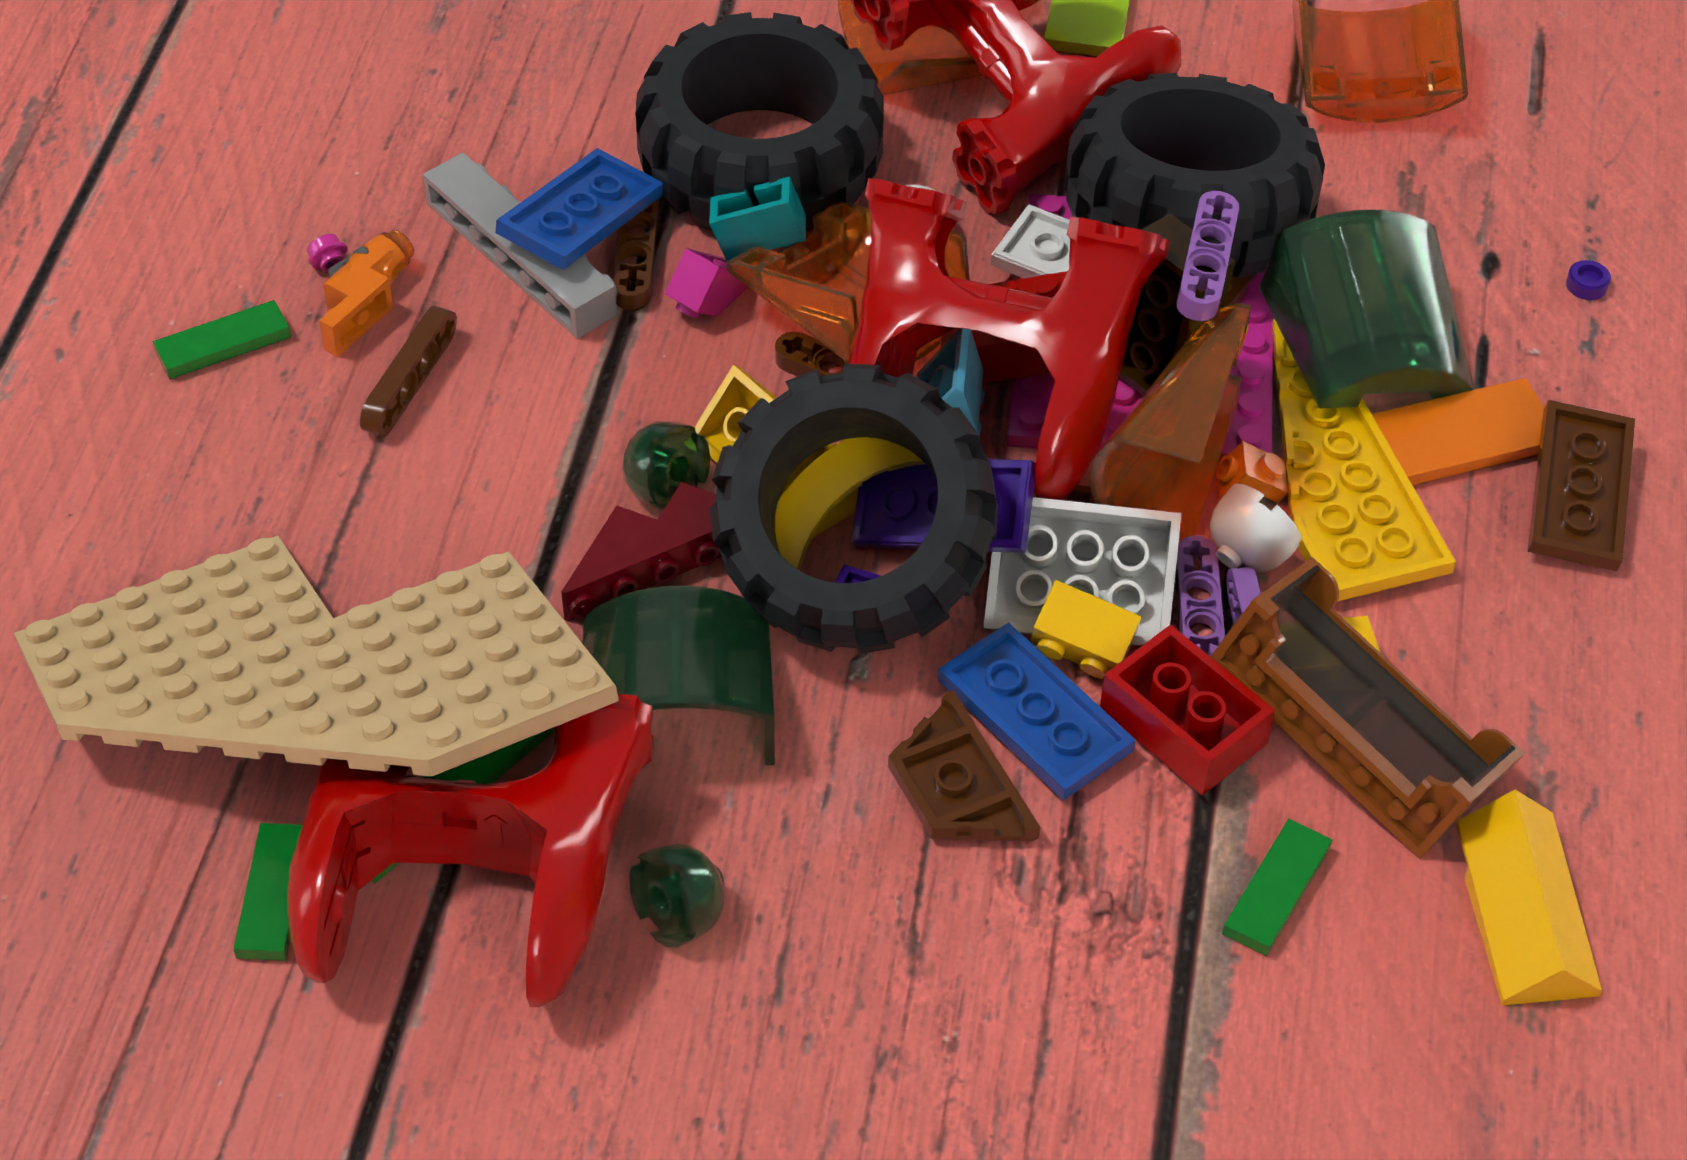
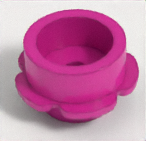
[307,234,348,272]

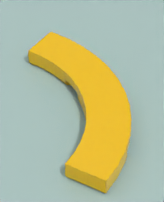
[775,437,925,571]

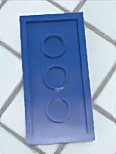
[495,148,663,270]
[938,622,1136,801]

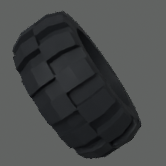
[635,12,884,231]
[1064,73,1325,279]
[709,364,998,654]

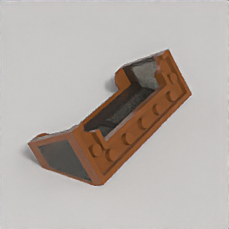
[1211,557,1525,859]

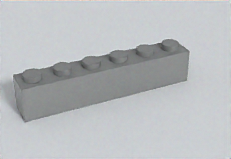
[423,152,618,339]

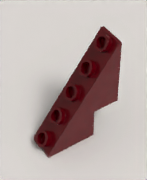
[561,482,722,622]

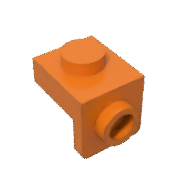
[1216,441,1289,503]

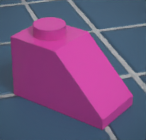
[664,248,757,319]

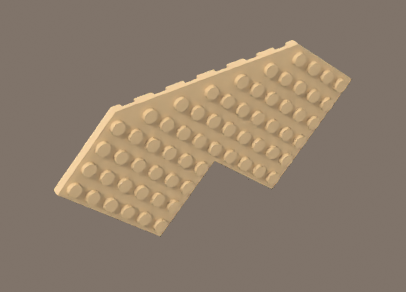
[14,535,619,776]

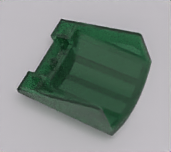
[1260,210,1475,408]
[582,586,775,766]

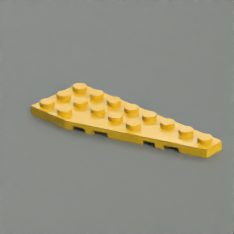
[1272,310,1456,601]

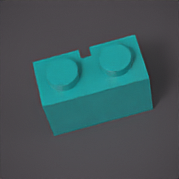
[709,176,806,261]

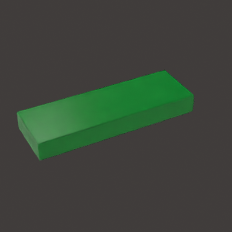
[153,300,291,380]
[1222,818,1333,956]
[234,823,302,961]

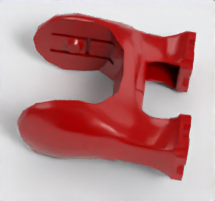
[850,0,1181,215]
[848,178,1170,500]
[287,694,655,1008]

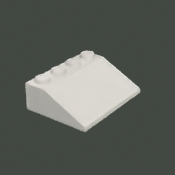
[983,497,1182,647]

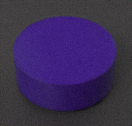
[1566,260,1611,300]

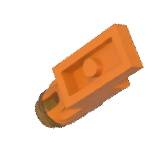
[319,230,414,358]

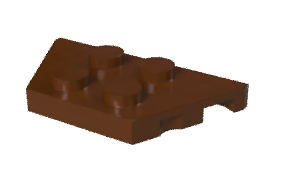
[888,690,1040,841]

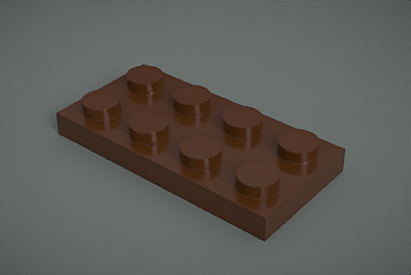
[1528,400,1635,571]

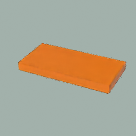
[1372,378,1545,485]

